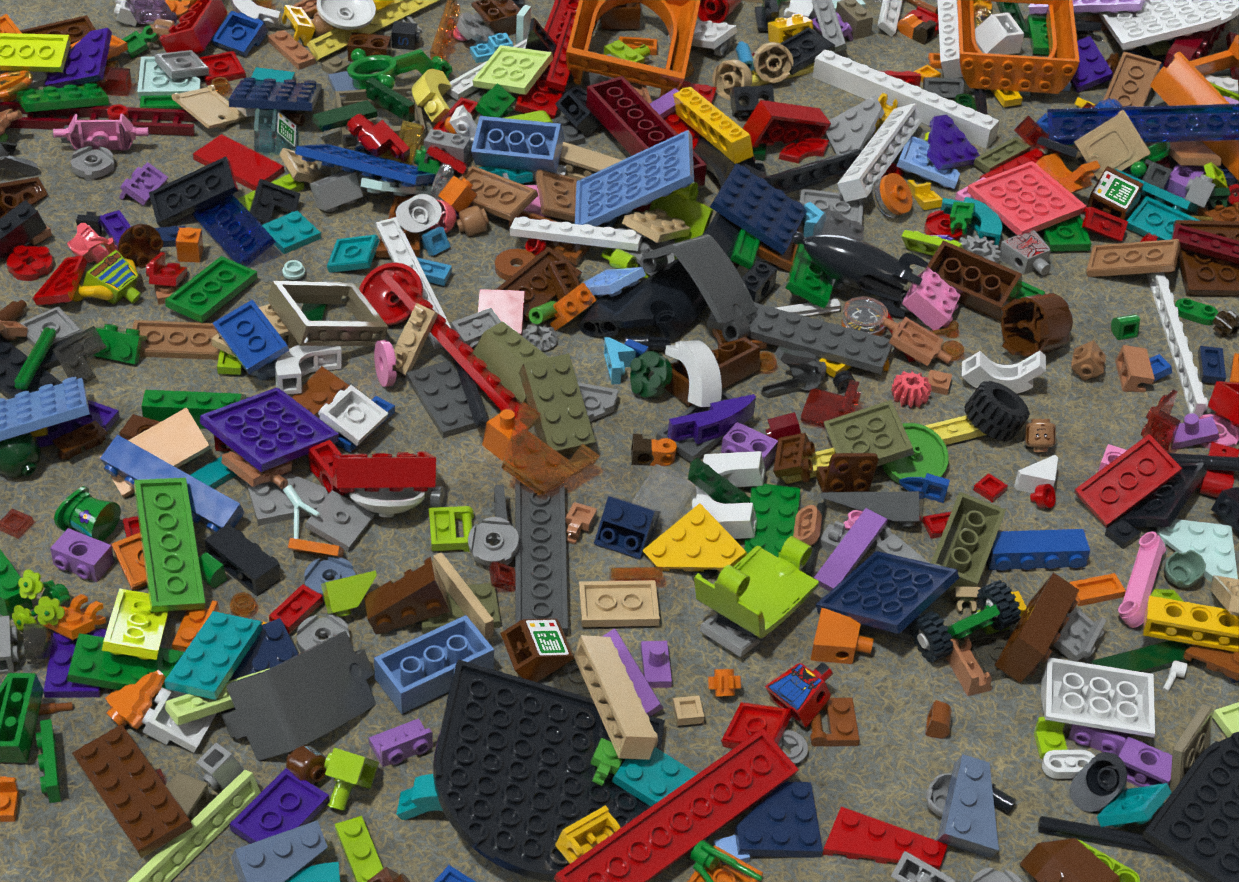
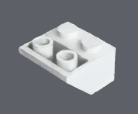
[975,13,1024,55]

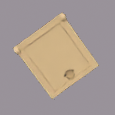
[172,85,247,129]
[1074,110,1151,180]

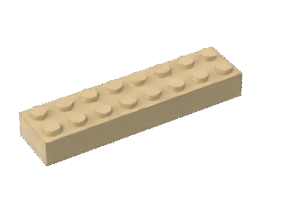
[1211,575,1239,616]

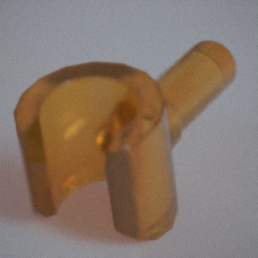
[930,321,959,339]

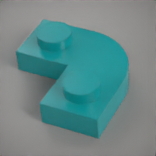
[478,166,533,185]

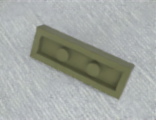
[974,137,1031,173]

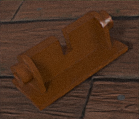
[52,420,108,460]

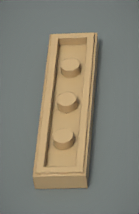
[433,553,494,640]

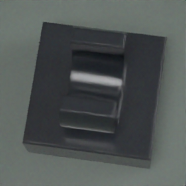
[76,211,102,236]

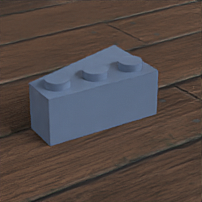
[937,754,999,858]
[231,820,328,882]

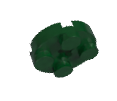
[630,351,672,399]

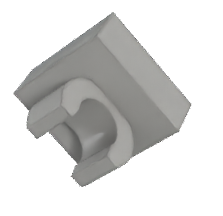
[819,521,848,551]

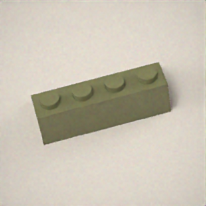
[473,321,549,406]
[931,491,1006,591]

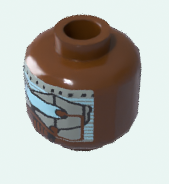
[286,745,327,785]

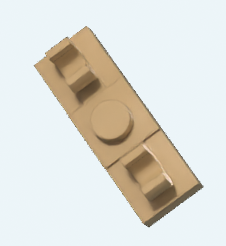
[393,303,439,375]

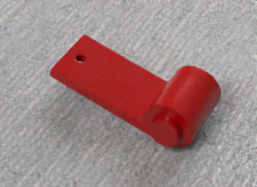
[1197,442,1239,498]

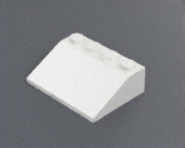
[1041,657,1155,737]

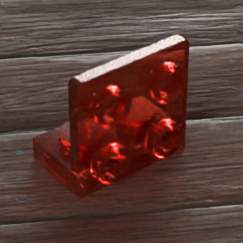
[1141,389,1180,453]

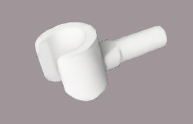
[1162,661,1187,693]

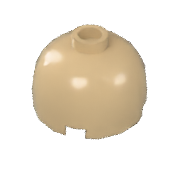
[753,42,794,83]
[712,60,752,100]

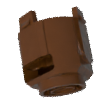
[1001,293,1073,356]

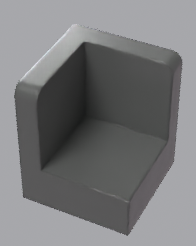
[1143,159,1172,189]

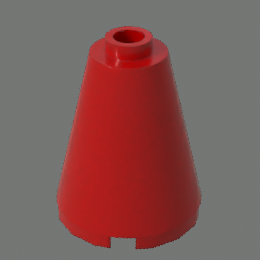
[698,0,742,23]

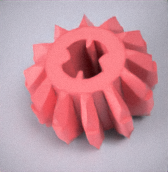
[891,371,931,409]

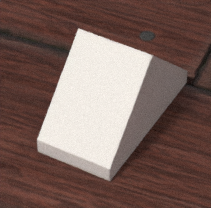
[1014,455,1058,493]

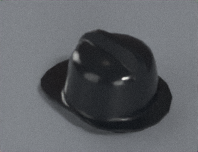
[1070,752,1127,812]

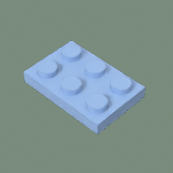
[583,267,646,297]

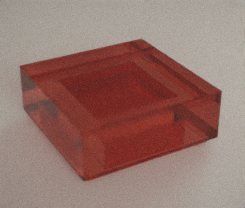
[0,508,34,539]
[489,561,515,592]

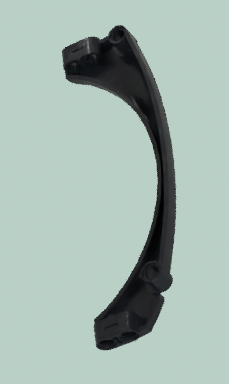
[579,137,767,341]

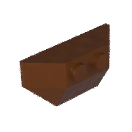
[1020,838,1121,882]

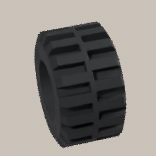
[964,381,1030,441]

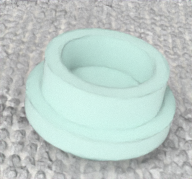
[283,260,305,280]

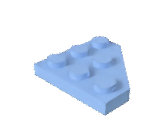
[897,136,960,189]

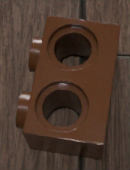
[347,32,391,62]

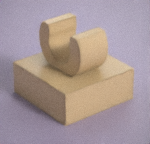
[950,586,981,613]

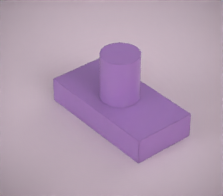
[1166,413,1219,449]
[640,641,672,688]

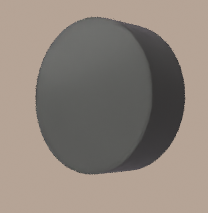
[430,486,445,508]

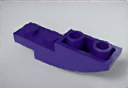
[668,394,756,444]

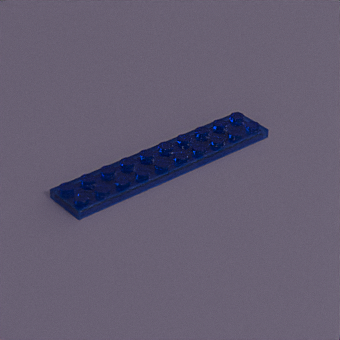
[1047,104,1239,145]

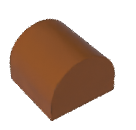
[925,700,952,739]

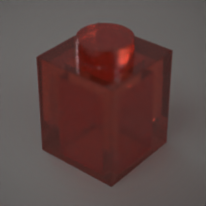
[99,67,132,97]
[1014,115,1050,149]

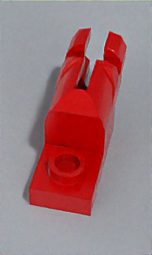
[347,114,410,163]

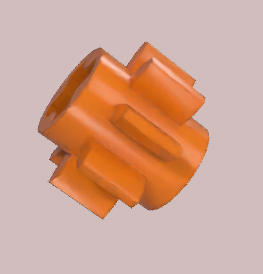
[708,669,741,696]

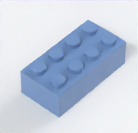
[471,116,565,173]
[374,615,494,714]

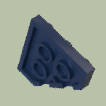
[735,781,823,858]

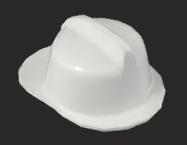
[396,194,442,233]

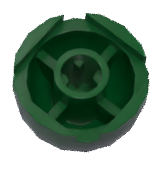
[0,432,41,478]

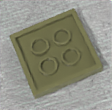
[824,400,914,466]

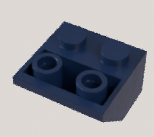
[594,496,661,559]

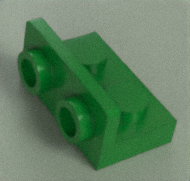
[414,145,444,176]

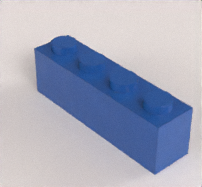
[987,529,1090,571]

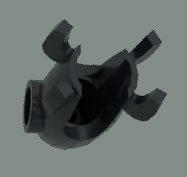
[792,232,928,317]

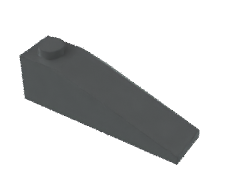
[821,491,924,526]

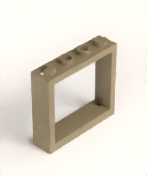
[335,86,426,150]
[267,281,388,346]

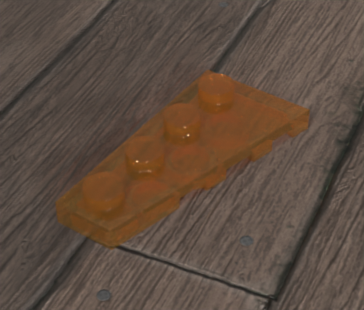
[430,0,460,60]

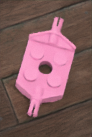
[53,114,149,150]

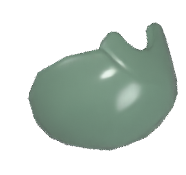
[1164,550,1206,588]

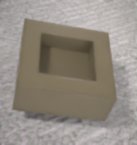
[322,56,350,74]

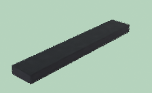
[764,149,861,194]

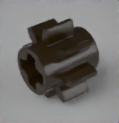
[1213,309,1239,338]

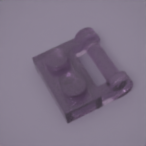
[126,0,177,24]

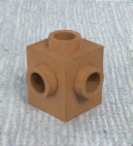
[1071,340,1106,381]

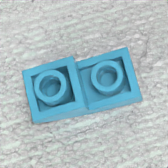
[470,33,513,63]

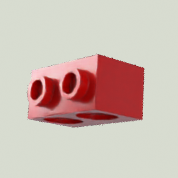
[309,440,349,496]

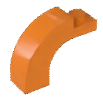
[1036,153,1101,193]

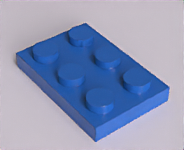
[212,299,289,374]

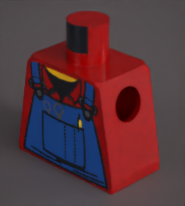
[765,662,833,728]

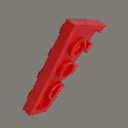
[822,806,948,870]

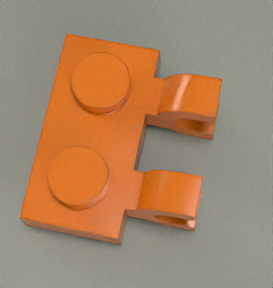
[43,594,106,640]

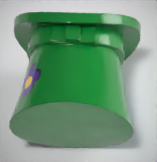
[54,486,121,542]

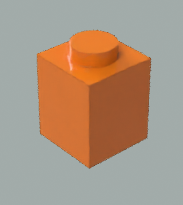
[438,176,477,212]
[176,227,204,263]

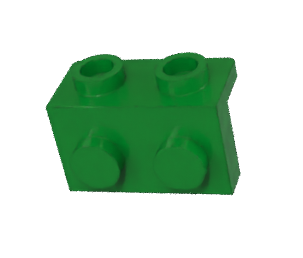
[475,83,515,118]
[91,324,147,364]

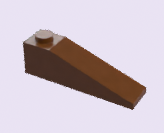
[0,177,48,218]

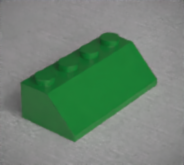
[141,390,247,429]

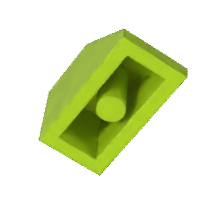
[321,570,377,617]

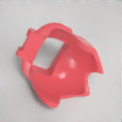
[67,223,118,263]

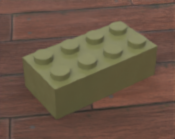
[519,353,596,461]

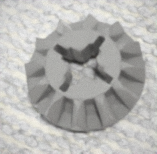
[522,324,557,351]
[778,730,808,765]

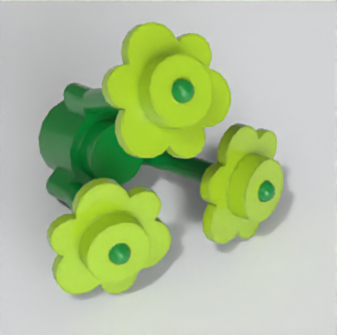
[12,569,70,633]

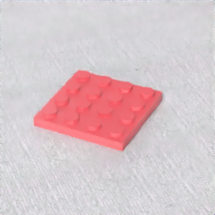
[967,161,1087,235]

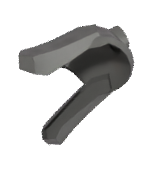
[0,142,38,177]
[761,346,826,398]

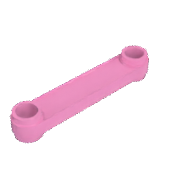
[1118,531,1166,628]

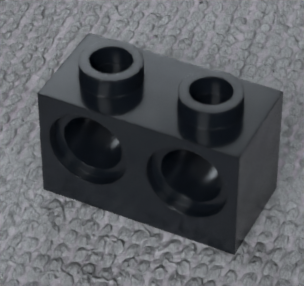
[730,85,775,118]

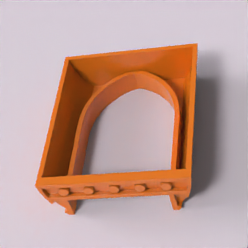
[566,0,700,98]
[957,0,1080,94]
[1150,35,1239,180]

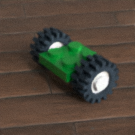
[910,580,1021,663]

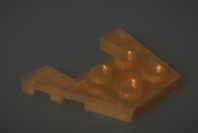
[501,401,600,496]

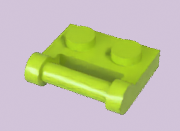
[429,506,474,552]

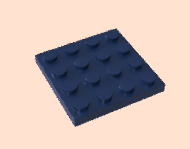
[229,77,322,111]
[710,163,807,255]
[816,551,959,634]

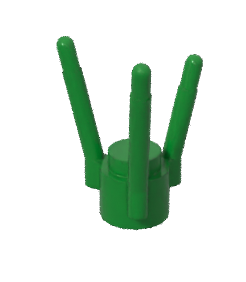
[691,840,763,882]

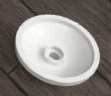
[316,0,376,30]
[350,487,425,517]

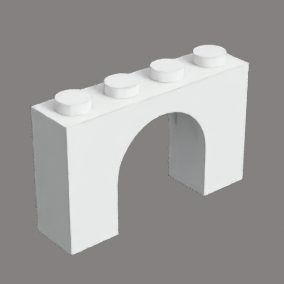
[692,451,765,539]

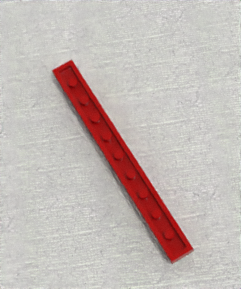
[381,270,533,427]

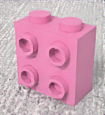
[902,267,960,331]

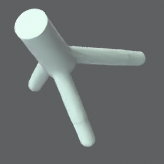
[283,485,320,539]

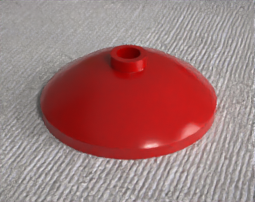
[359,262,423,326]

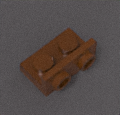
[773,433,815,483]

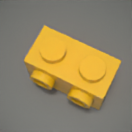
[768,14,813,43]

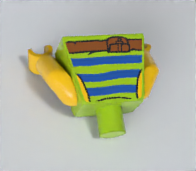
[72,250,141,304]

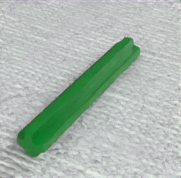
[14,327,56,390]

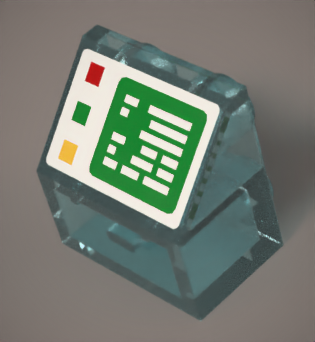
[254,108,298,153]

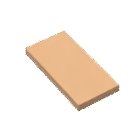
[100,408,211,498]

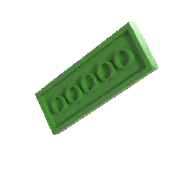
[134,478,205,612]

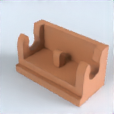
[1115,345,1155,392]
[946,637,992,696]

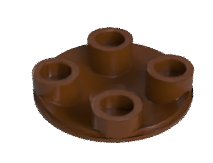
[118,224,163,268]

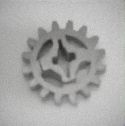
[959,235,1001,263]

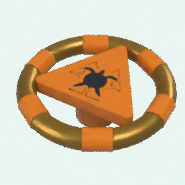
[0,70,33,102]

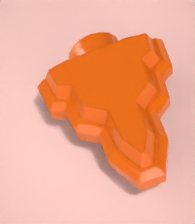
[105,670,166,730]

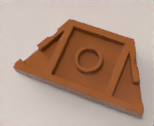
[1184,645,1239,681]

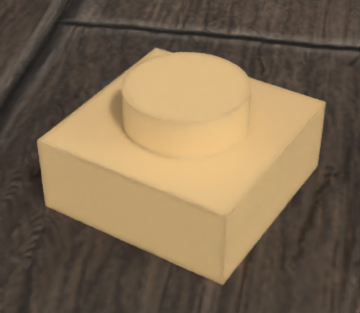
[672,695,704,726]

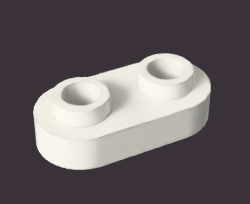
[1042,750,1095,779]

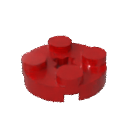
[924,211,967,242]
[7,245,53,281]

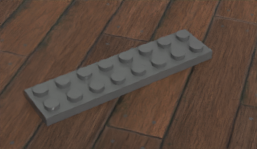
[707,302,893,374]
[515,479,568,635]

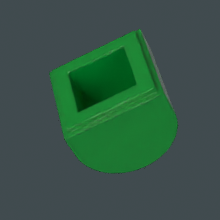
[1111,314,1141,340]
[198,552,227,588]

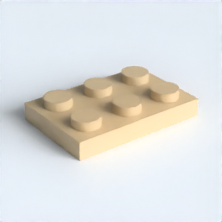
[622,208,691,243]
[579,580,660,627]

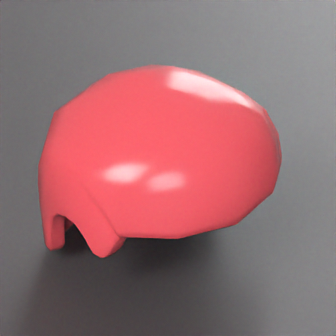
[429,200,457,233]

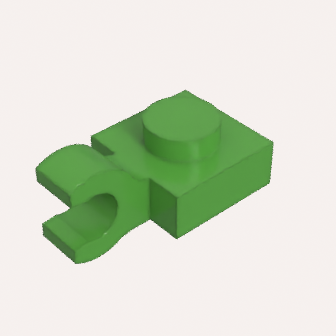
[590,738,622,786]

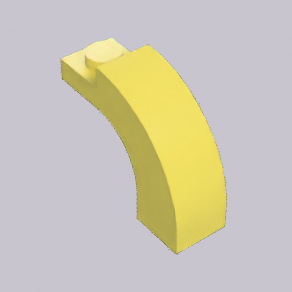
[412,69,452,123]

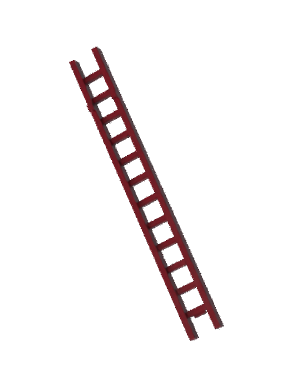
[0,102,198,136]

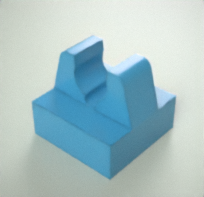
[421,227,450,256]

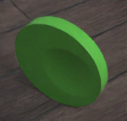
[881,423,949,485]

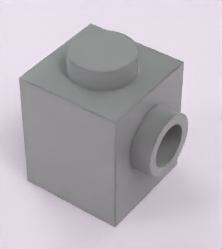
[1185,174,1215,207]
[196,742,244,790]

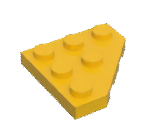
[642,503,747,572]

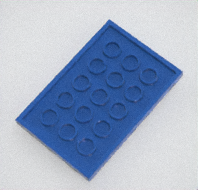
[295,144,444,187]

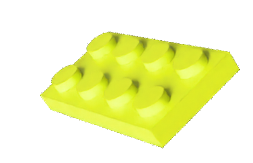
[0,33,71,72]
[102,588,169,660]

